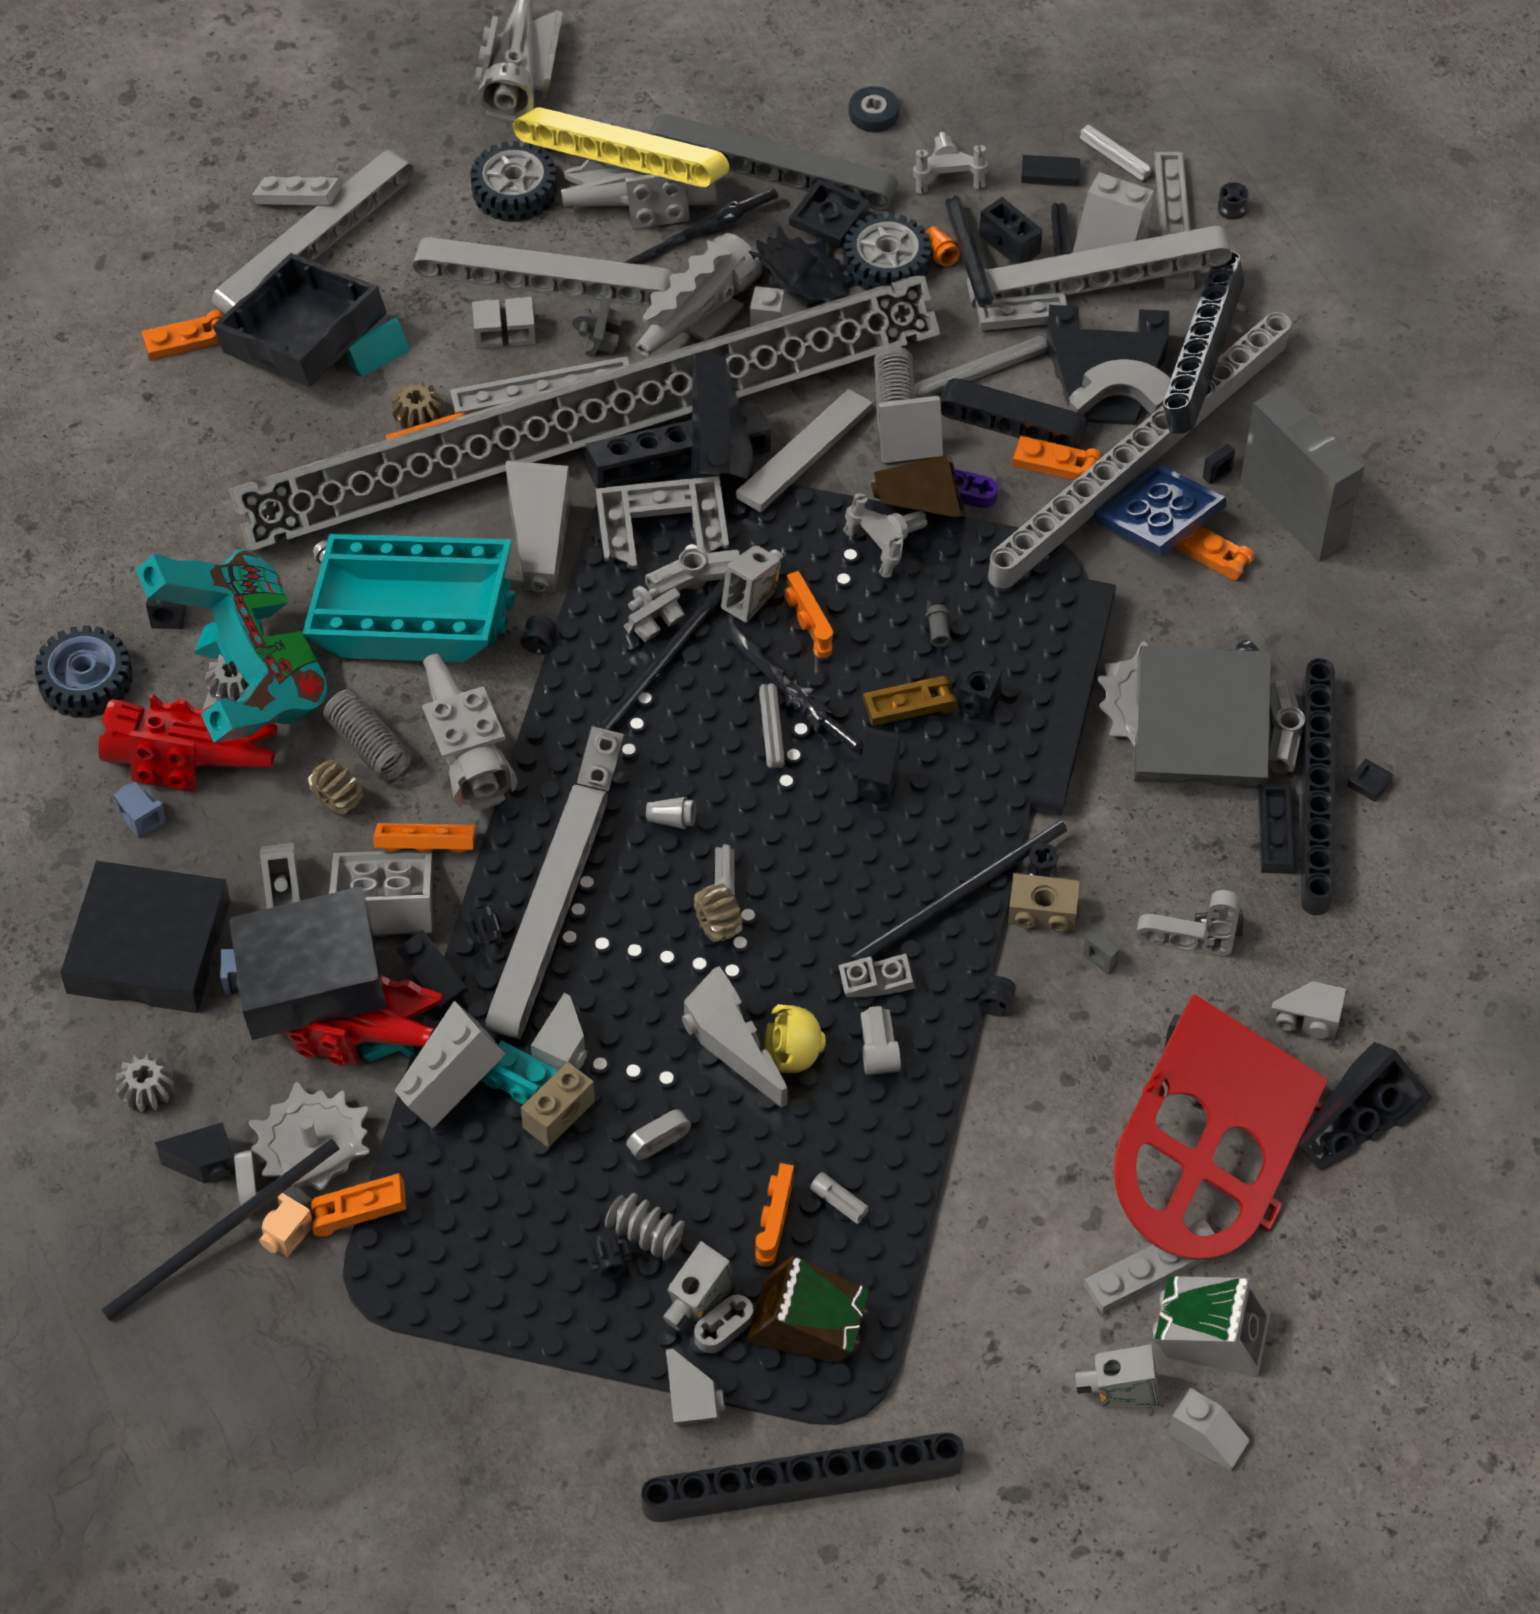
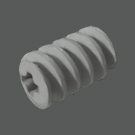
[605,1193,685,1261]

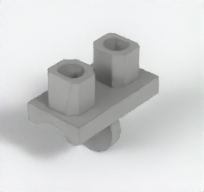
[624,586,684,642]
[577,726,624,791]

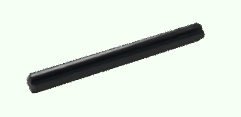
[945,195,993,308]

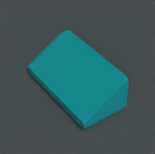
[347,318,409,377]

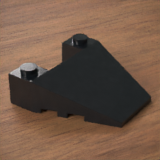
[1046,304,1169,425]

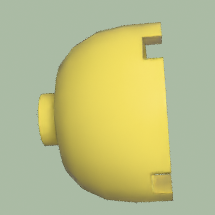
[765,1004,825,1073]

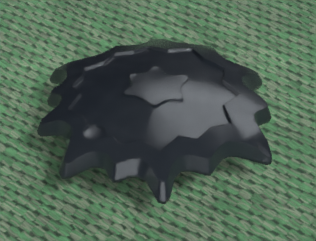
[756,226,854,304]

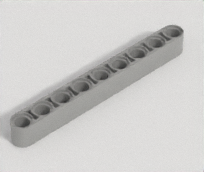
[211,150,414,314]
[966,226,1232,310]
[412,237,674,307]
[485,784,607,1039]

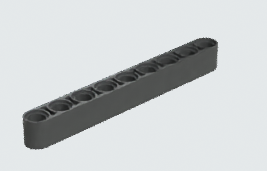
[649,114,898,211]

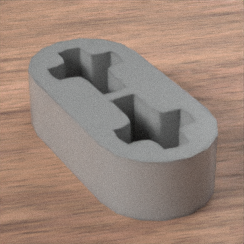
[626,1109,691,1160]
[234,1150,259,1212]
[694,1295,753,1353]

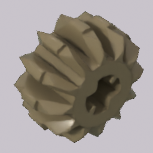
[391,381,442,428]
[307,759,363,815]
[694,883,743,942]

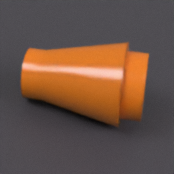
[925,226,960,267]

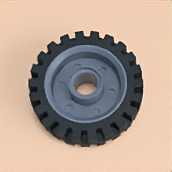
[34,625,133,718]

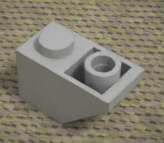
[1268,981,1346,1040]

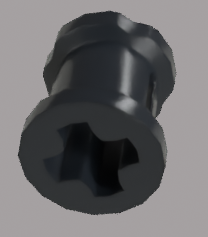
[1027,843,1059,878]

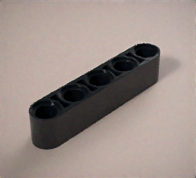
[940,378,1088,449]

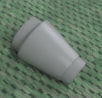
[646,797,696,829]

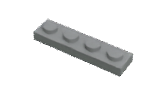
[1084,1219,1215,1313]

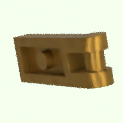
[863,676,959,726]

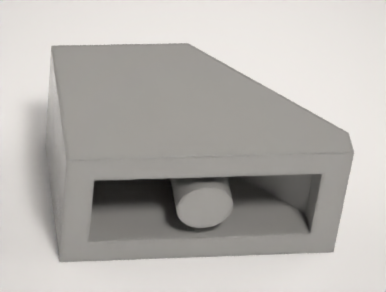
[750,286,808,327]
[260,843,301,909]
[531,993,587,1070]
[666,1349,725,1426]
[1168,1388,1250,1471]

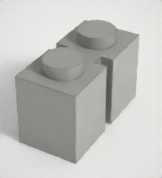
[472,297,536,348]

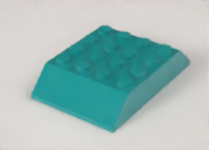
[303,534,513,663]

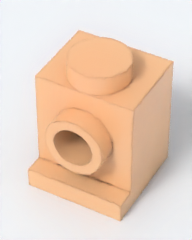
[259,1193,313,1257]

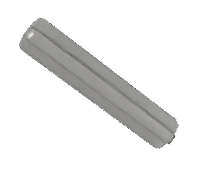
[1080,125,1152,181]
[759,683,785,769]

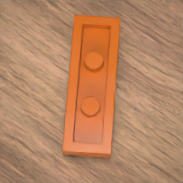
[374,823,476,853]

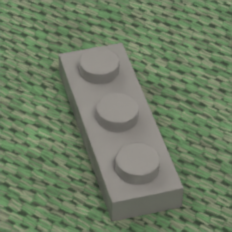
[252,176,342,205]
[975,292,1067,331]

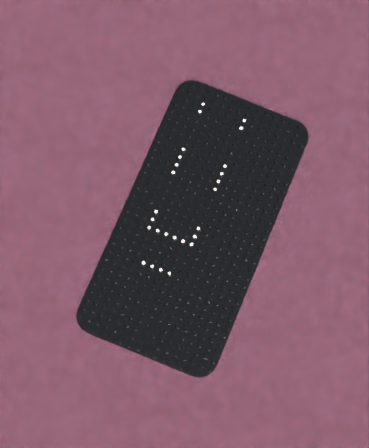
[343,470,1083,1425]

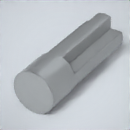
[715,845,735,898]
[810,1172,869,1224]

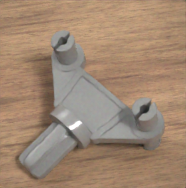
[913,132,988,194]
[843,493,927,577]

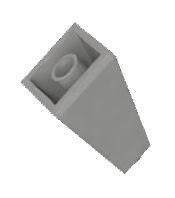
[506,461,571,593]

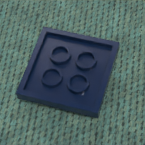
[1094,464,1227,556]

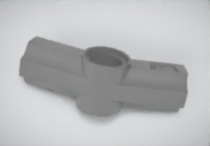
[645,548,740,599]
[1268,680,1305,775]

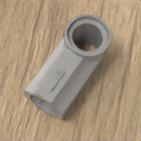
[860,1006,901,1075]

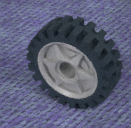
[471,141,557,222]
[844,213,931,291]

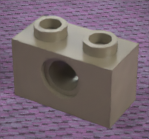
[1008,873,1080,932]
[521,1062,595,1148]

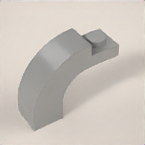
[1068,360,1171,415]

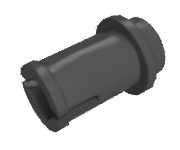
[925,604,952,647]

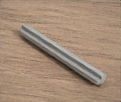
[914,336,1048,398]

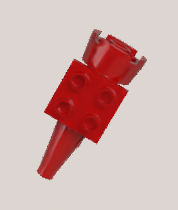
[98,694,278,792]
[277,975,443,1066]

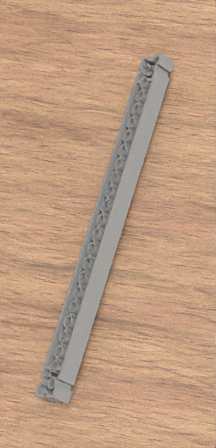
[228,276,940,551]

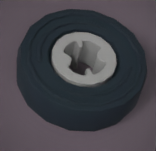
[848,86,899,132]

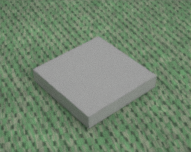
[878,396,943,463]

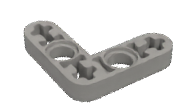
[1136,890,1241,957]

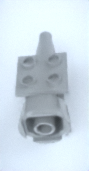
[474,0,563,123]
[561,147,717,229]
[635,233,762,358]
[422,654,517,810]

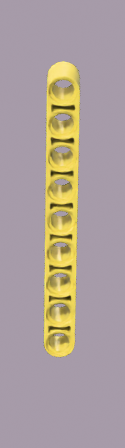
[513,107,729,187]

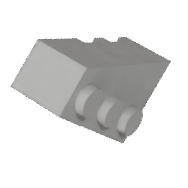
[394,1001,506,1128]

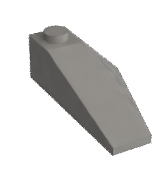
[682,966,787,1107]

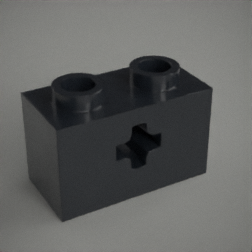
[979,197,1043,264]

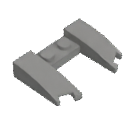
[596,476,729,569]

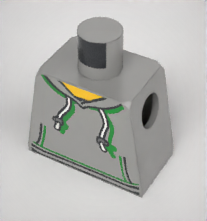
[721,546,785,623]
[663,1241,737,1330]
[1075,1345,1160,1408]

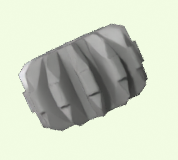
[205,654,249,701]
[115,1052,175,1113]

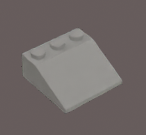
[329,850,433,937]

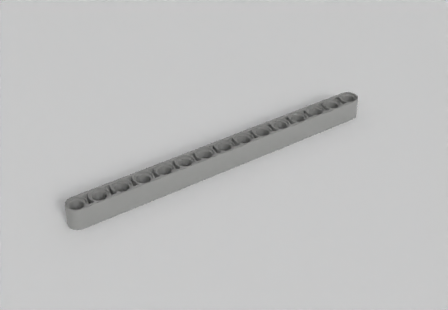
[988,312,1292,589]

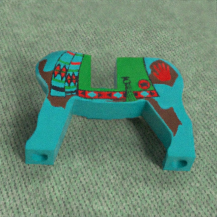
[135,549,327,743]

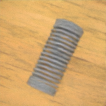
[874,347,915,433]
[323,689,412,781]

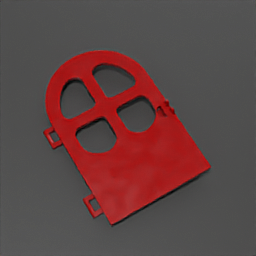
[1114,994,1328,1260]

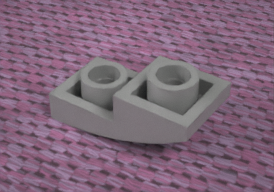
[839,954,915,997]

